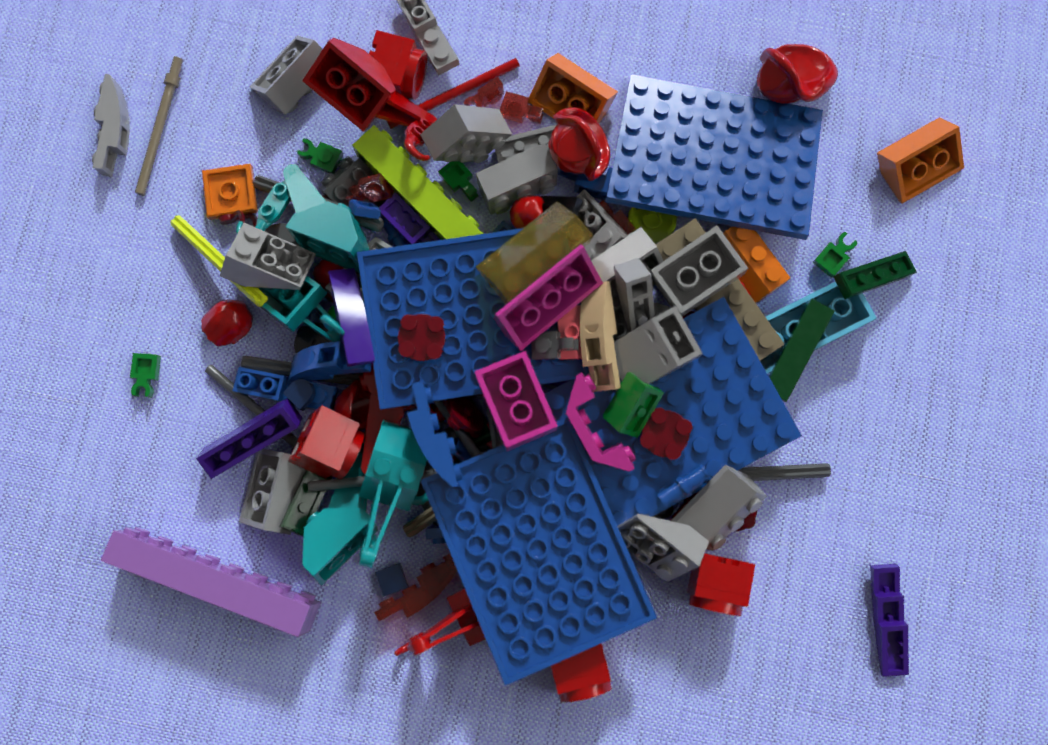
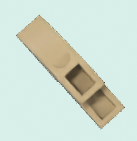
[580,281,620,392]

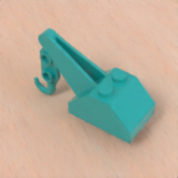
[236,164,370,274]
[258,275,345,342]
[358,419,427,569]
[302,441,428,586]

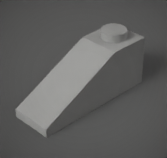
[614,258,655,333]

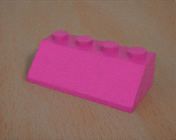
[494,244,603,351]

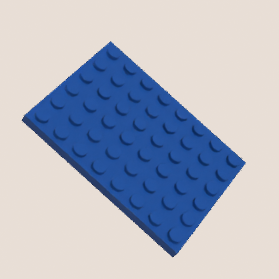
[606,75,823,240]
[357,222,590,410]
[544,297,802,526]
[420,417,657,686]

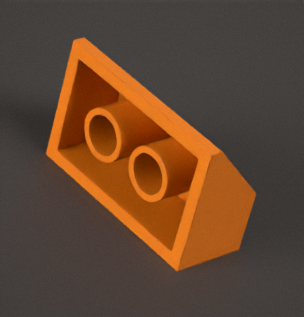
[527,53,618,123]
[877,117,965,204]
[723,226,790,304]

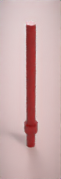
[386,58,520,129]

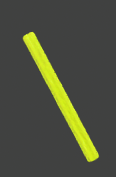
[170,215,268,307]

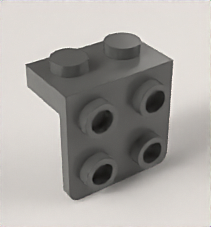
[318,155,391,207]

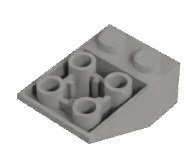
[569,189,627,261]
[220,223,316,290]
[614,306,702,384]
[617,514,709,582]

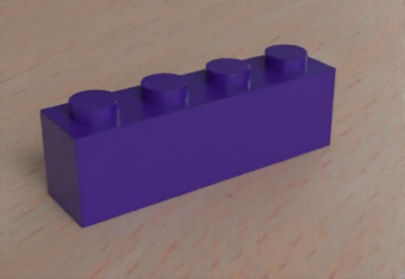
[196,398,303,479]

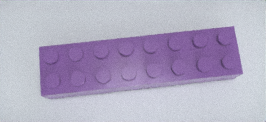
[100,527,321,637]

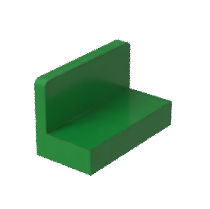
[603,372,664,438]

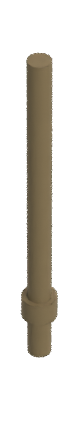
[135,56,183,196]

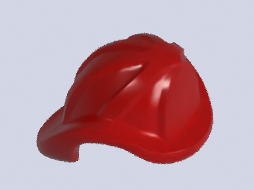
[757,44,838,104]
[548,107,610,181]

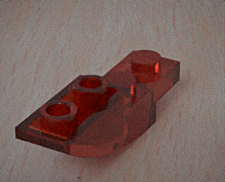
[374,553,458,621]

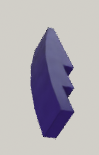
[379,192,441,245]
[328,268,375,367]
[870,563,909,677]

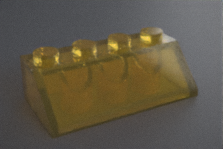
[476,202,594,305]

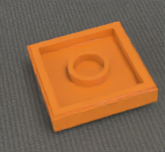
[202,163,258,220]

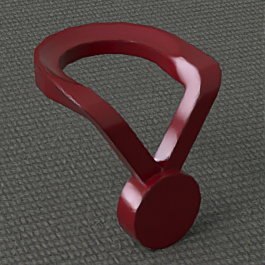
[219,210,258,227]

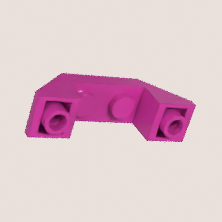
[566,372,636,471]

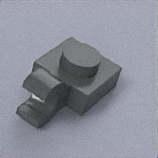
[532,331,578,360]

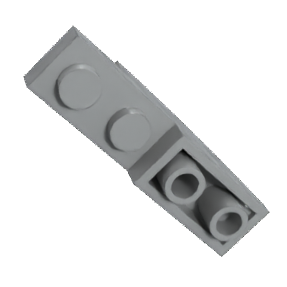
[396,0,460,75]
[92,74,130,177]

